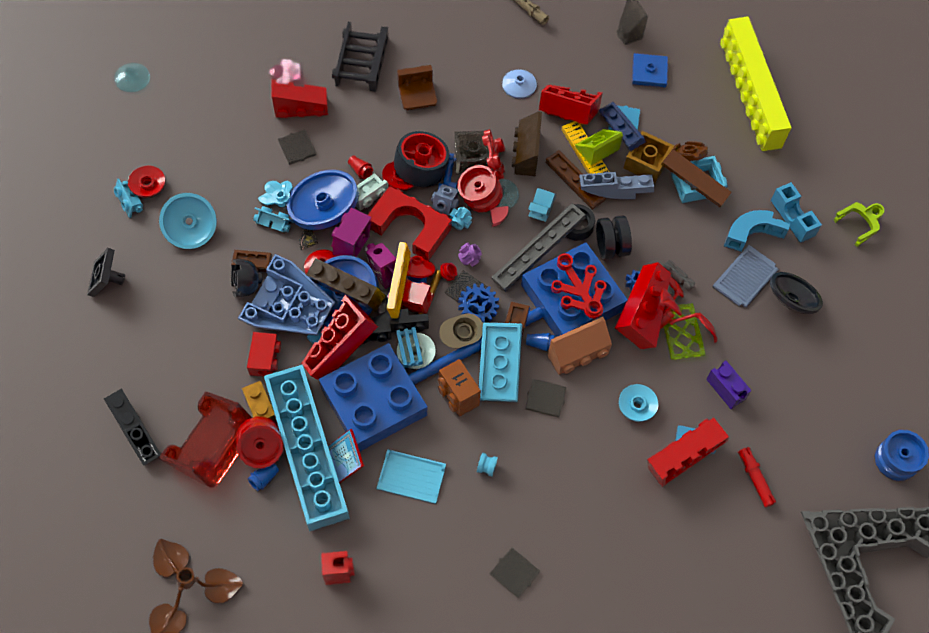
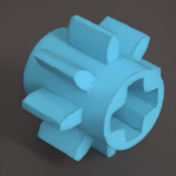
[450,207,472,230]

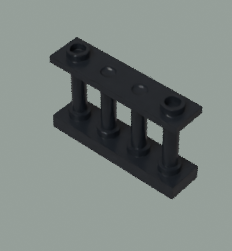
[332,22,389,92]

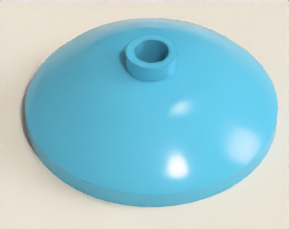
[159,193,217,249]

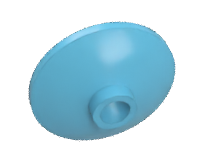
[618,384,658,422]

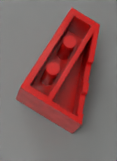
[271,79,328,118]
[539,85,603,125]

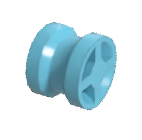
[477,453,498,477]

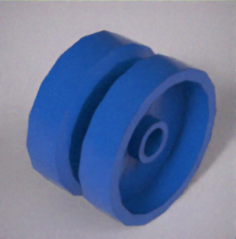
[875,430,929,481]

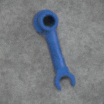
[438,153,458,189]

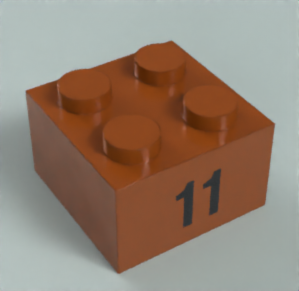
[438,359,481,417]

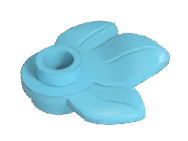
[258,180,293,207]

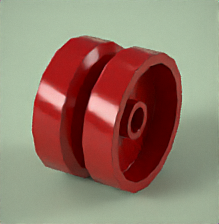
[457,165,503,212]
[236,416,283,468]

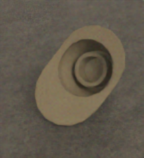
[439,313,483,348]

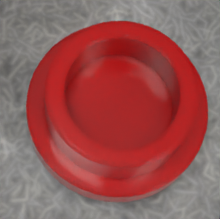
[440,263,458,281]

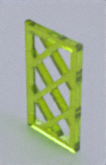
[664,303,705,360]

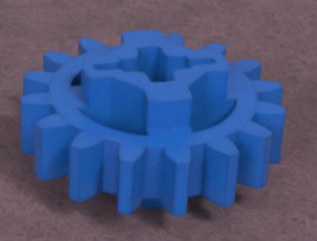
[458,283,499,323]

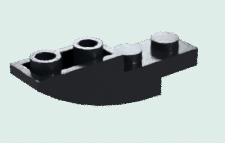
[362,309,429,344]
[104,388,162,466]

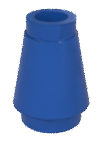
[526,333,555,352]
[248,464,279,491]

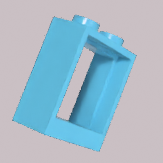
[671,156,727,203]

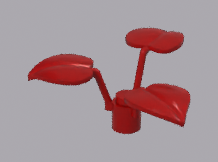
[660,276,718,343]

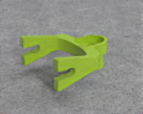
[834,202,884,247]

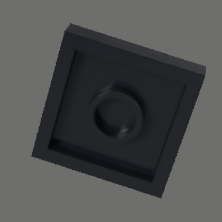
[87,247,125,297]

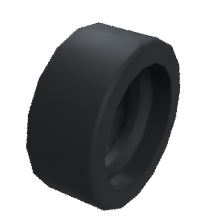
[566,204,596,241]

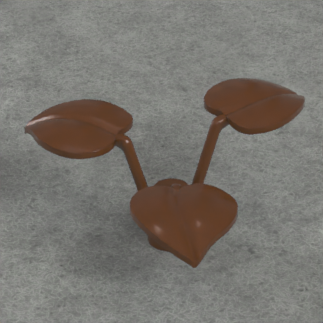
[149,538,243,633]

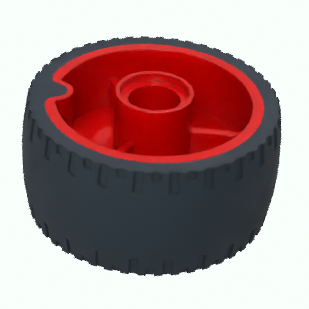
[394,131,450,187]

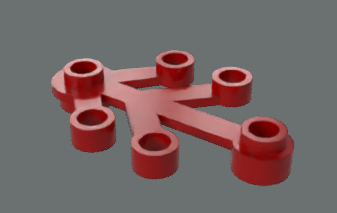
[482,129,505,180]
[551,253,607,319]

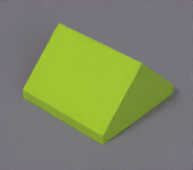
[575,129,623,165]

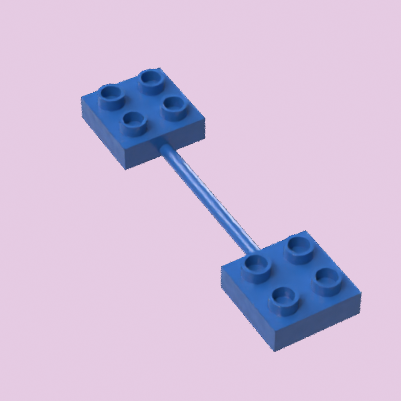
[319,242,628,451]

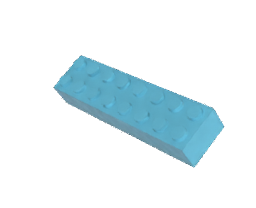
[264,365,350,531]

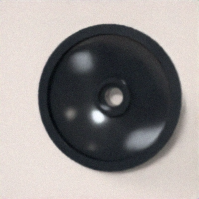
[770,272,823,314]

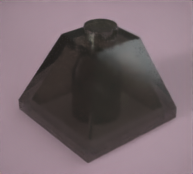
[617,0,648,45]

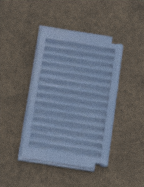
[712,245,779,307]

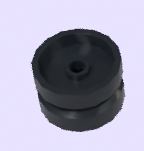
[596,215,632,259]

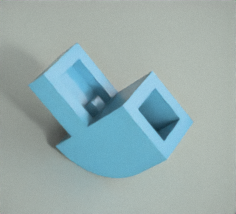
[528,188,556,222]

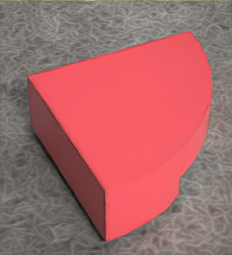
[490,206,508,227]

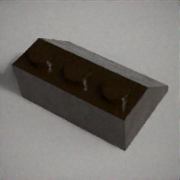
[511,111,542,176]

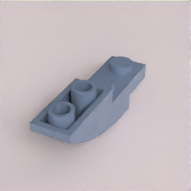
[579,172,654,199]

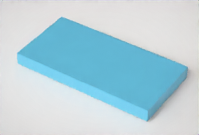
[479,323,522,402]

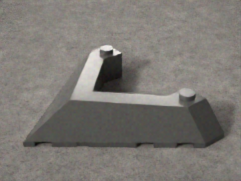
[801,507,929,633]

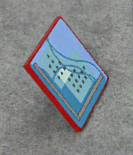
[328,429,364,484]

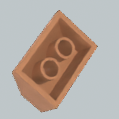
[548,317,612,375]

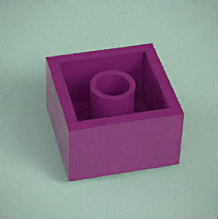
[331,207,371,257]

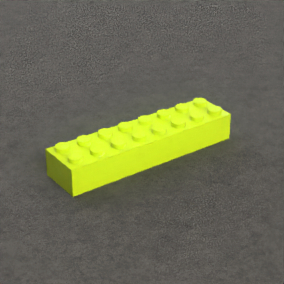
[720,17,792,151]

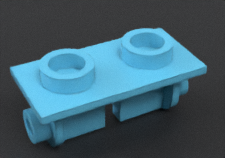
[114,178,143,218]
[253,206,294,233]

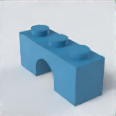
[770,182,822,243]

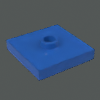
[632,53,668,87]

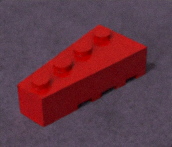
[301,295,378,380]

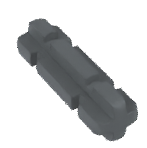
[663,260,695,290]

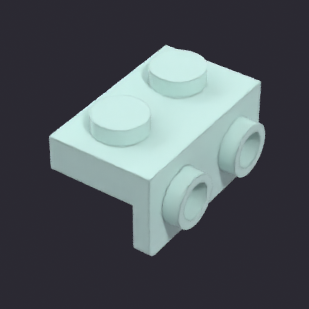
[356,173,388,211]

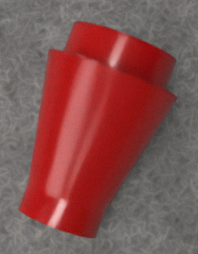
[348,155,373,179]

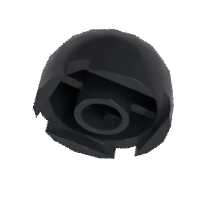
[231,259,262,297]

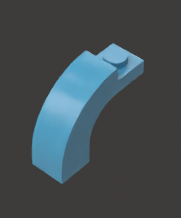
[724,210,790,252]

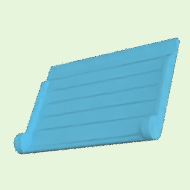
[377,449,446,504]

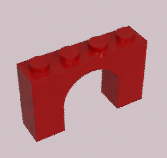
[368,186,452,260]

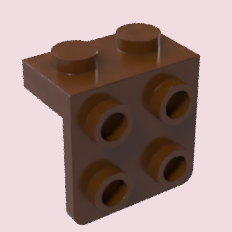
[397,65,437,110]

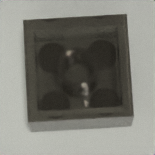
[454,131,492,174]

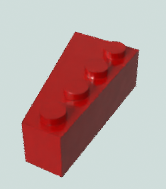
[615,262,671,349]
[647,418,729,487]

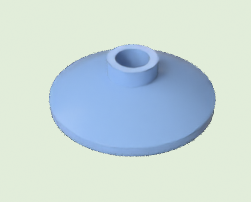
[502,70,537,99]

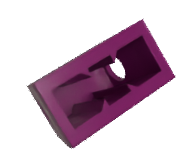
[365,243,396,289]

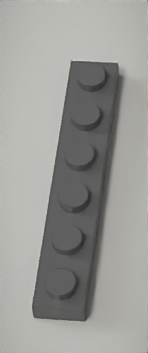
[492,203,586,292]

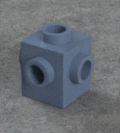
[431,184,459,215]

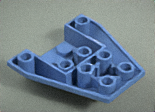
[238,254,335,336]

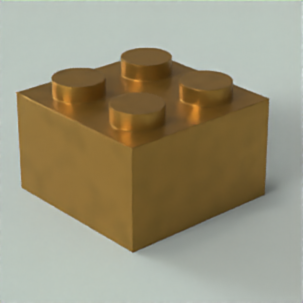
[623,131,674,183]

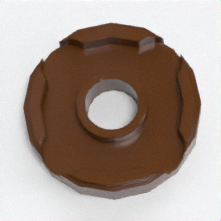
[673,141,708,161]

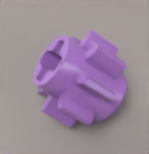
[458,242,482,267]

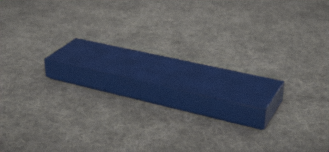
[598,102,646,151]

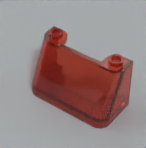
[159,391,252,488]

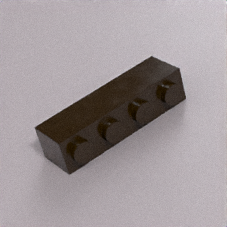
[306,258,385,312]

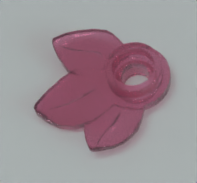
[268,58,302,84]

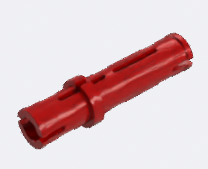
[738,447,777,508]

